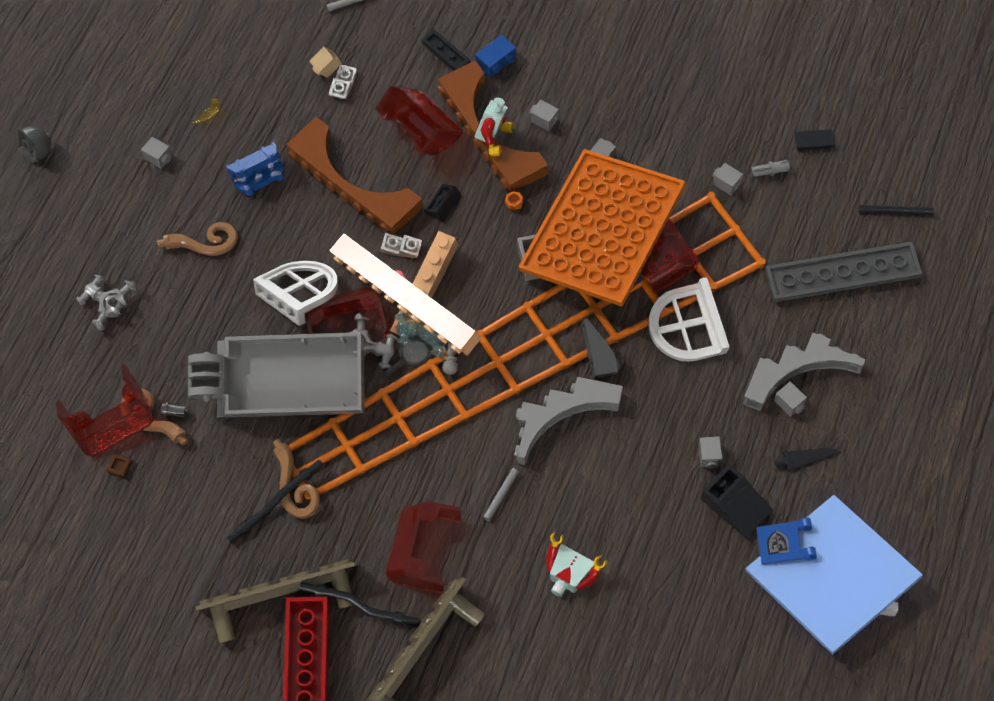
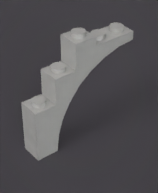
[742,333,865,411]
[514,377,623,465]

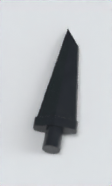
[774,448,842,471]

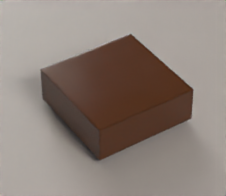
[106,453,133,479]

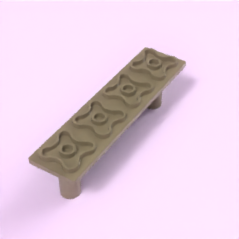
[195,559,357,643]
[366,577,485,701]

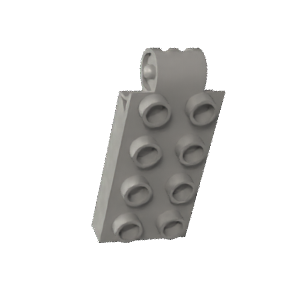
[188,332,365,418]

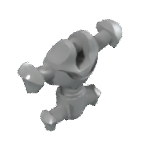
[76,274,138,331]
[349,313,398,369]

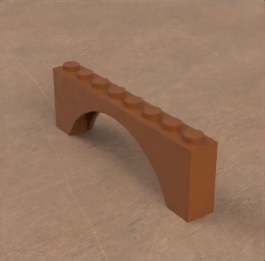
[437,61,548,193]
[286,117,423,235]

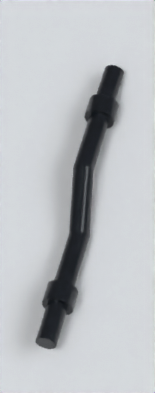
[226,459,324,544]
[299,582,419,626]

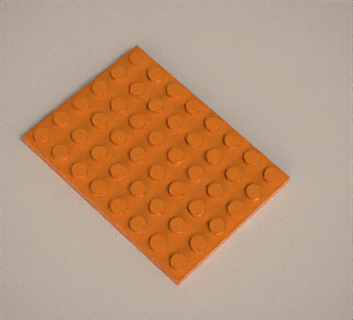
[518,149,686,307]

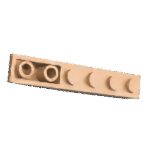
[390,231,458,339]

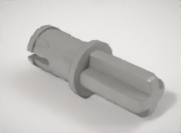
[752,160,790,177]

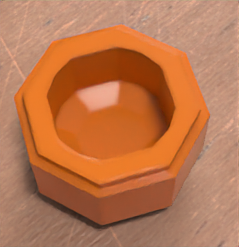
[505,191,523,211]

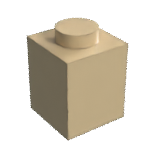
[310,46,342,78]

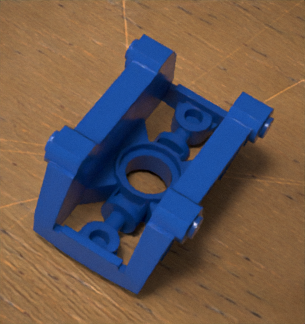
[226,142,285,196]

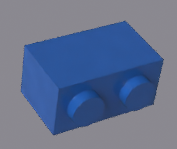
[475,35,516,77]

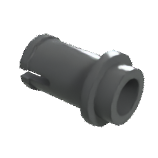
[161,402,187,418]

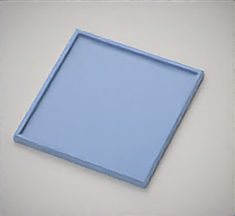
[746,495,923,655]

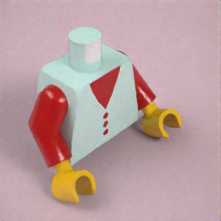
[474,98,514,156]
[546,532,608,597]

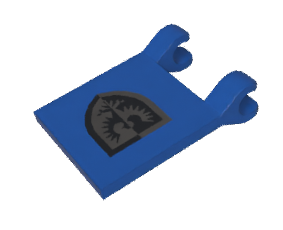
[756,518,817,565]

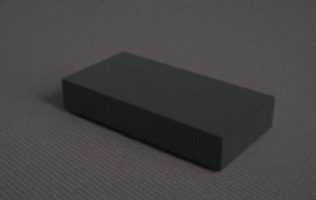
[795,129,834,151]

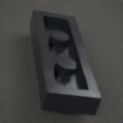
[421,29,471,71]

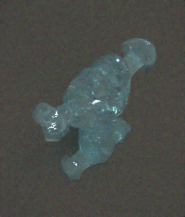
[394,312,446,358]

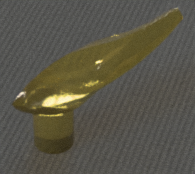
[191,98,220,123]

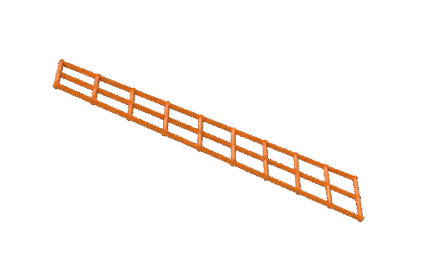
[288,192,766,502]

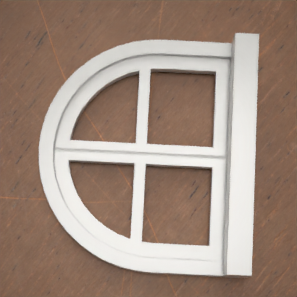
[253,261,338,326]
[648,277,729,362]

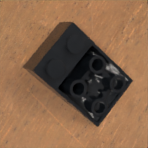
[701,464,772,538]

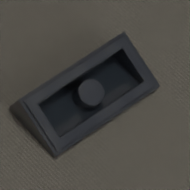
[424,184,461,222]

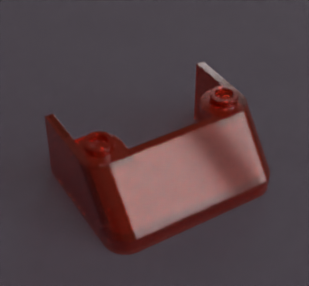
[304,287,388,338]
[56,364,153,457]
[386,501,462,593]

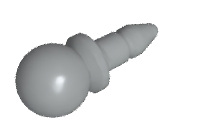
[443,343,458,375]

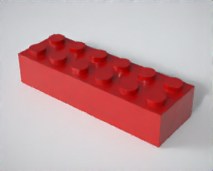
[283,597,330,701]

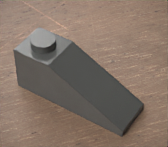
[581,319,620,379]

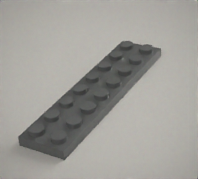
[765,241,922,302]

